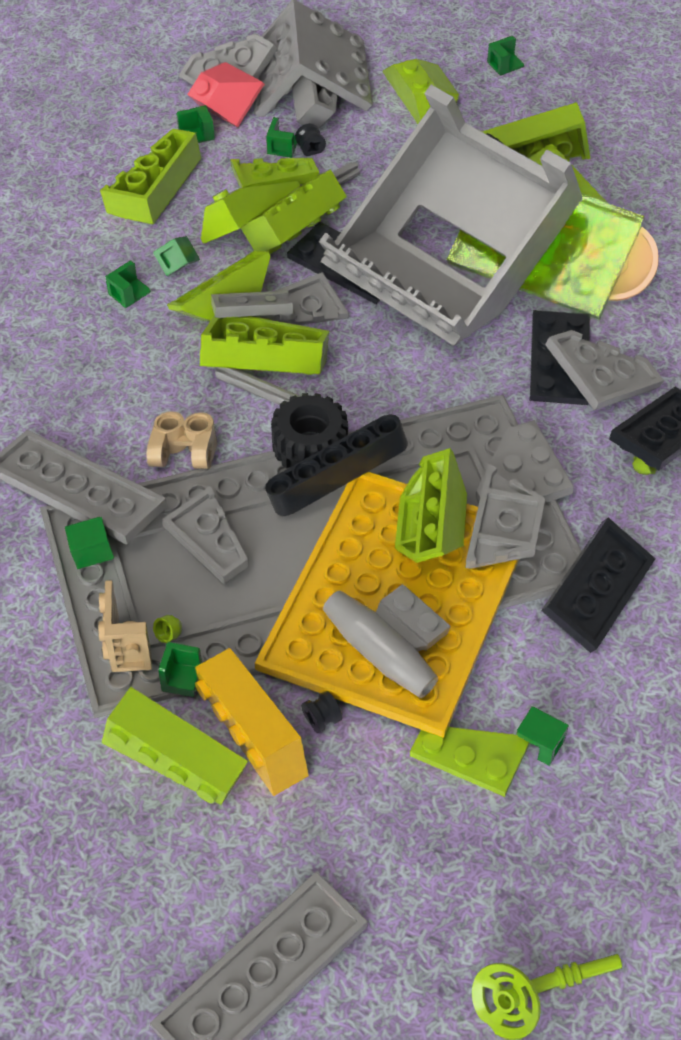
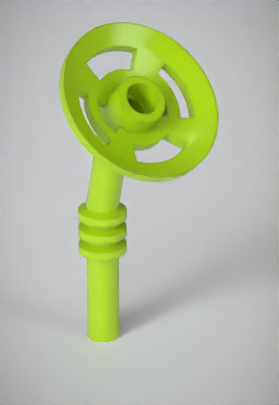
[472,954,622,1040]

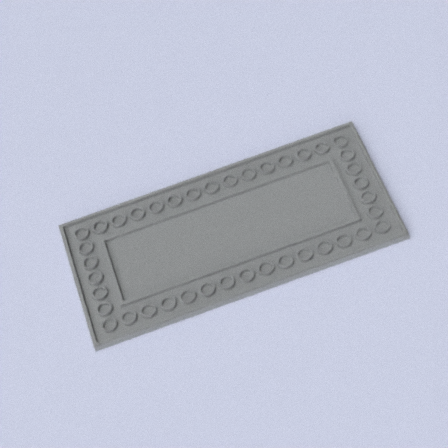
[40,395,581,718]

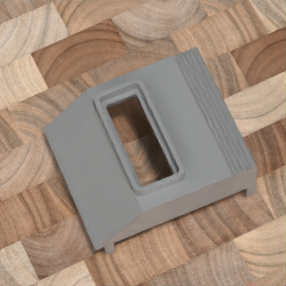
[319,85,583,346]

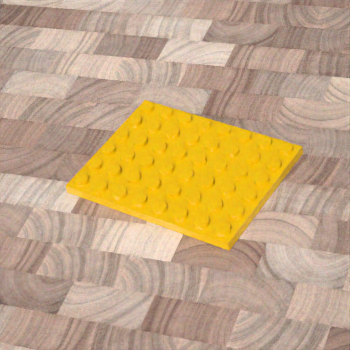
[255,472,519,738]

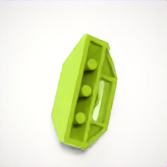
[382,58,459,124]
[167,251,271,322]
[395,448,467,563]

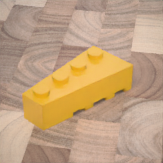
[195,648,309,796]

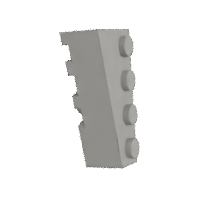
[292,75,337,129]

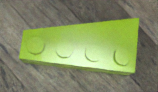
[481,102,591,161]
[100,129,202,224]
[101,687,248,805]

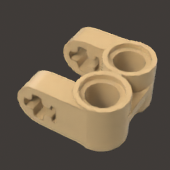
[146,411,217,469]

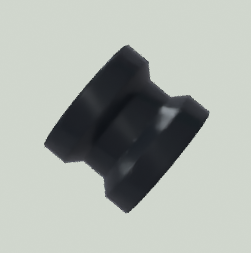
[295,123,326,156]
[301,691,342,733]

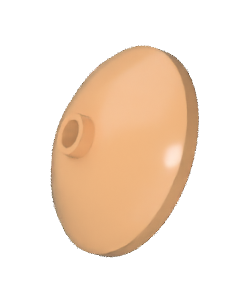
[574,220,659,301]

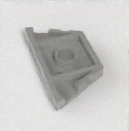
[465,465,545,569]

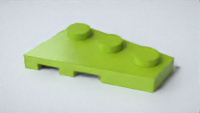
[230,158,319,188]
[409,727,530,797]

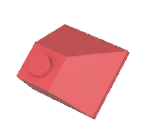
[187,62,265,127]

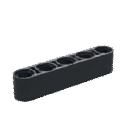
[265,414,408,516]

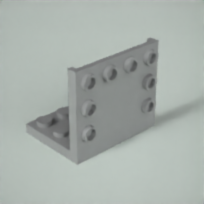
[254,0,372,117]

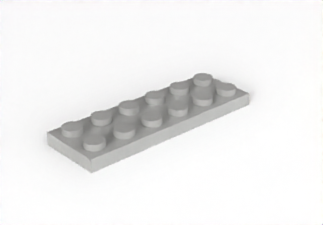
[0,430,168,545]
[150,872,368,1040]

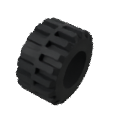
[271,393,348,469]

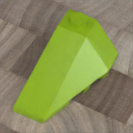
[201,181,300,244]

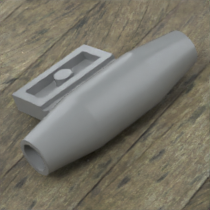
[323,584,450,698]

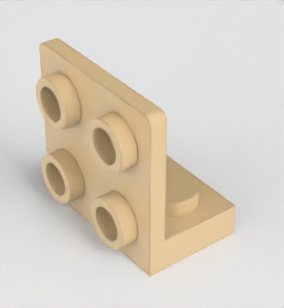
[98,580,152,672]

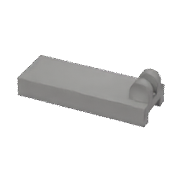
[211,291,293,322]

